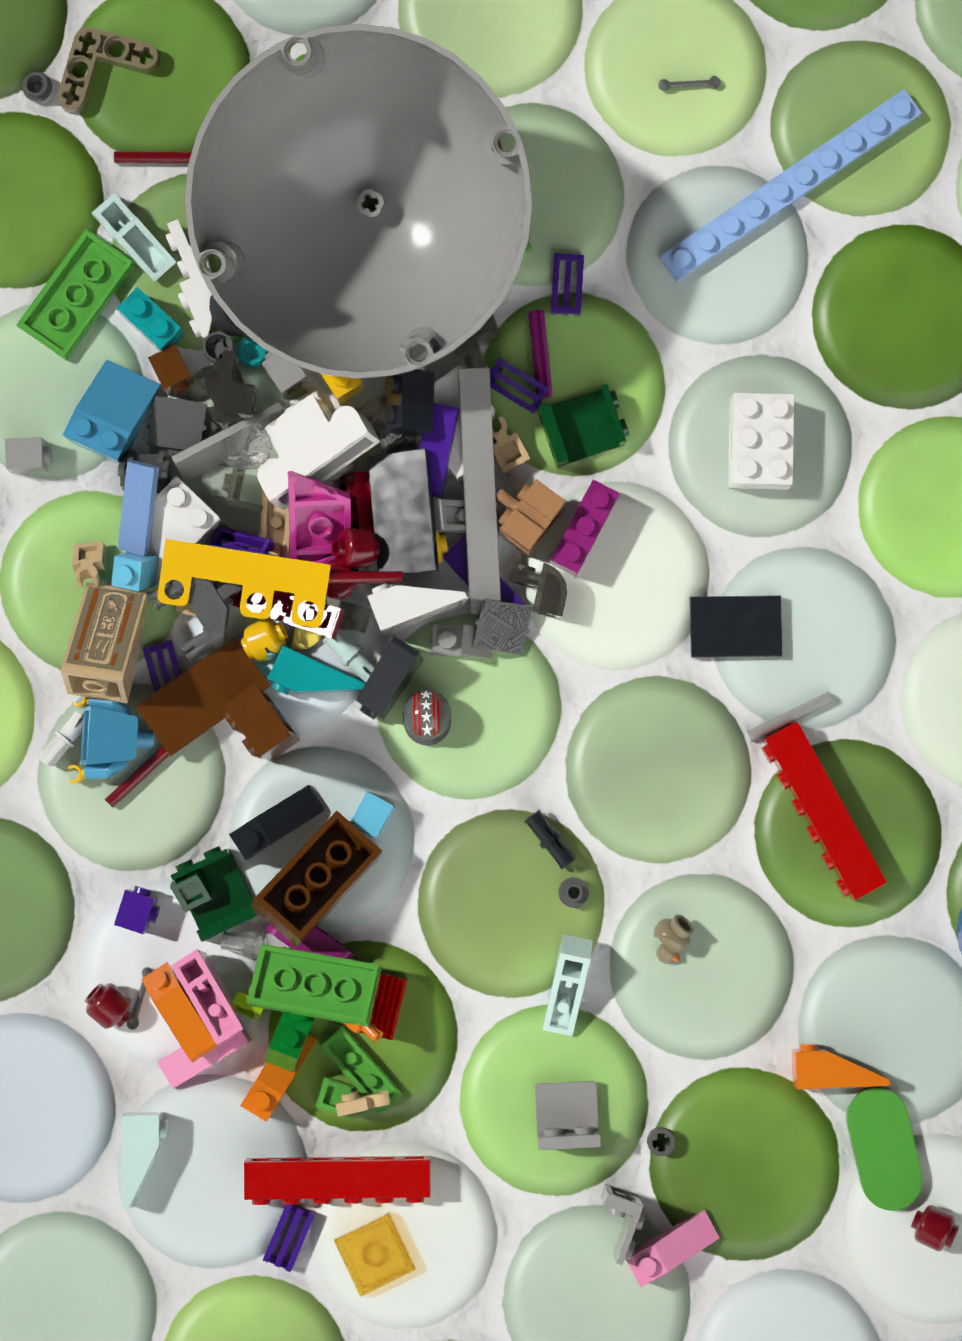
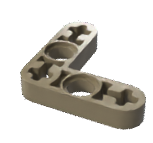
[58,27,160,114]

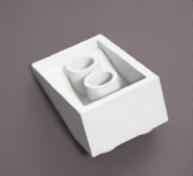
[117,476,224,585]
[367,583,467,636]

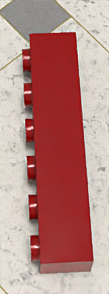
[761,721,887,900]
[244,1156,431,1205]

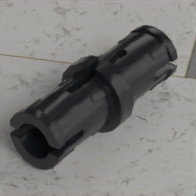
[524,809,577,870]

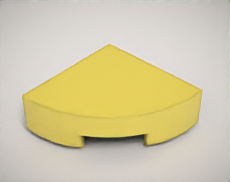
[290,627,323,651]

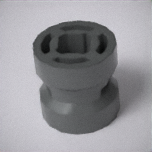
[203,332,236,367]

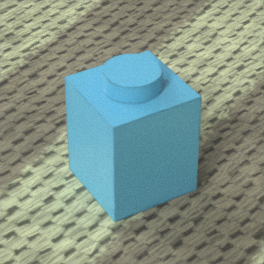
[111,552,158,592]
[350,791,395,839]

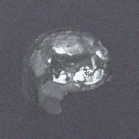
[222,422,272,470]

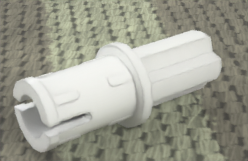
[38,711,83,768]

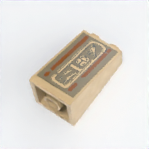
[61,581,150,703]

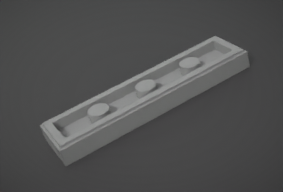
[172,402,284,482]

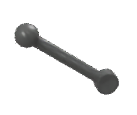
[658,76,721,91]
[127,967,153,1030]

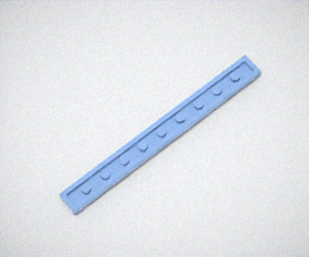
[660,89,922,282]

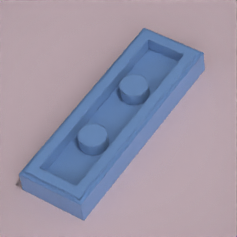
[117,460,159,556]

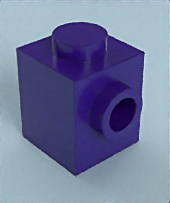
[114,885,160,934]

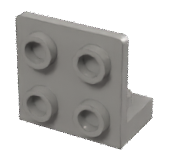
[535,1081,601,1150]
[601,1184,646,1265]

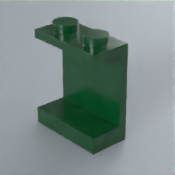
[537,384,629,468]
[170,846,259,942]

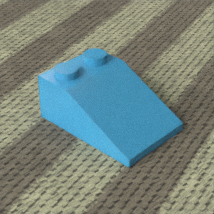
[63,359,161,464]

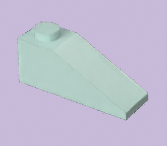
[543,934,593,1036]
[122,1112,168,1210]

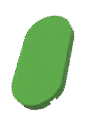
[846,1087,923,1211]

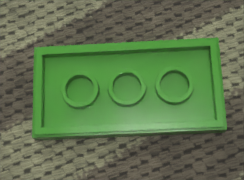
[16,229,136,361]
[247,944,382,1027]

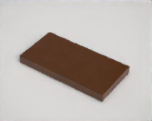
[135,637,271,756]

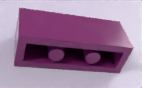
[550,479,620,577]

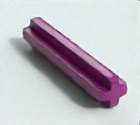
[528,310,553,399]

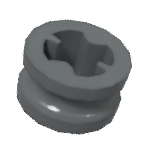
[647,1127,675,1156]

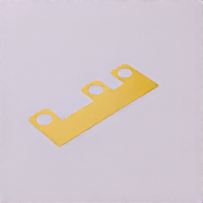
[157,539,331,628]

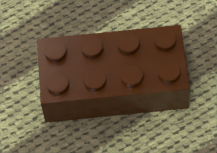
[223,684,300,761]
[251,810,382,948]

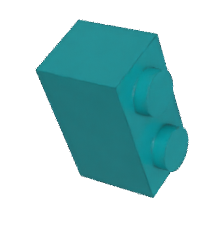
[116,287,185,352]

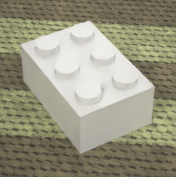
[728,393,794,490]

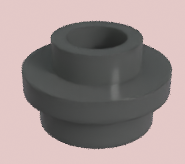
[22,72,52,102]
[558,877,589,908]

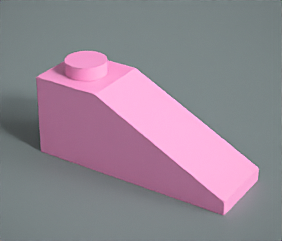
[171,949,244,1045]
[157,1027,252,1089]
[626,1210,719,1287]

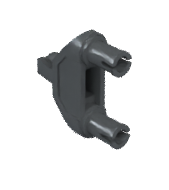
[147,577,243,662]

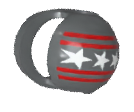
[403,690,451,746]

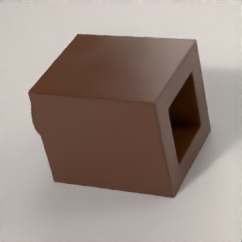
[148,344,194,395]

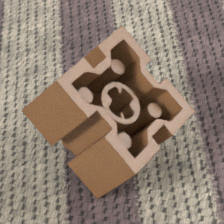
[496,479,566,557]

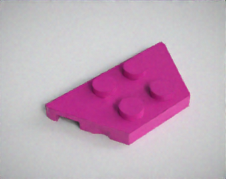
[287,471,351,564]

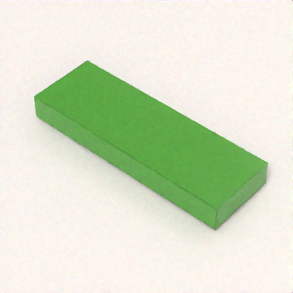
[319,1024,403,1114]

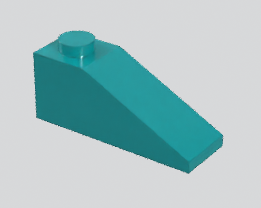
[267,646,365,695]

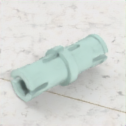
[322,631,375,683]

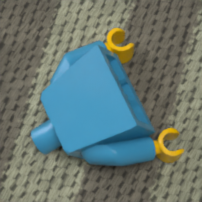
[67,697,154,783]

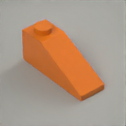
[141,962,219,1063]
[240,1034,317,1122]
[791,1043,890,1089]

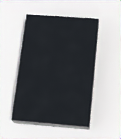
[689,595,782,658]

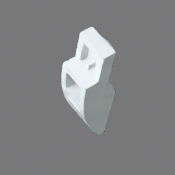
[165,219,215,340]

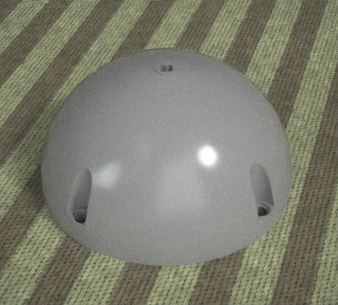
[185,24,532,378]

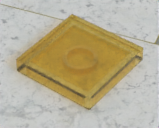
[334,1212,416,1297]

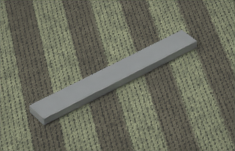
[458,368,501,613]

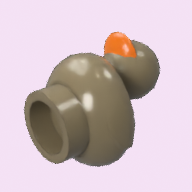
[653,915,694,964]

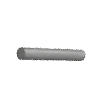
[747,692,834,742]

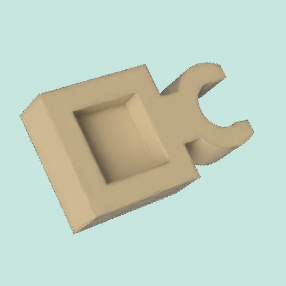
[492,416,530,474]
[72,541,106,587]
[335,1090,390,1117]

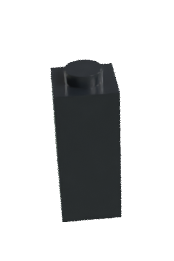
[356,636,424,720]

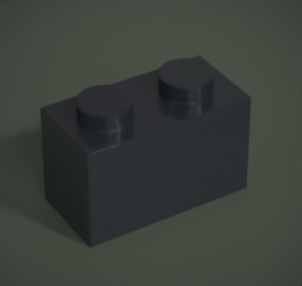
[384,369,435,438]

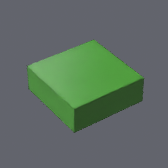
[315,1076,354,1117]

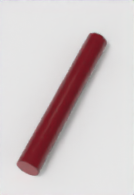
[114,151,192,164]
[328,571,403,584]
[105,745,169,808]

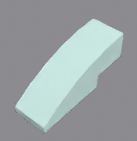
[91,193,176,282]

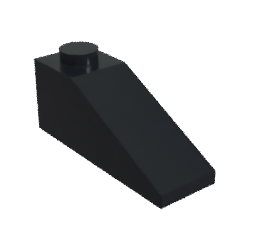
[229,785,325,860]

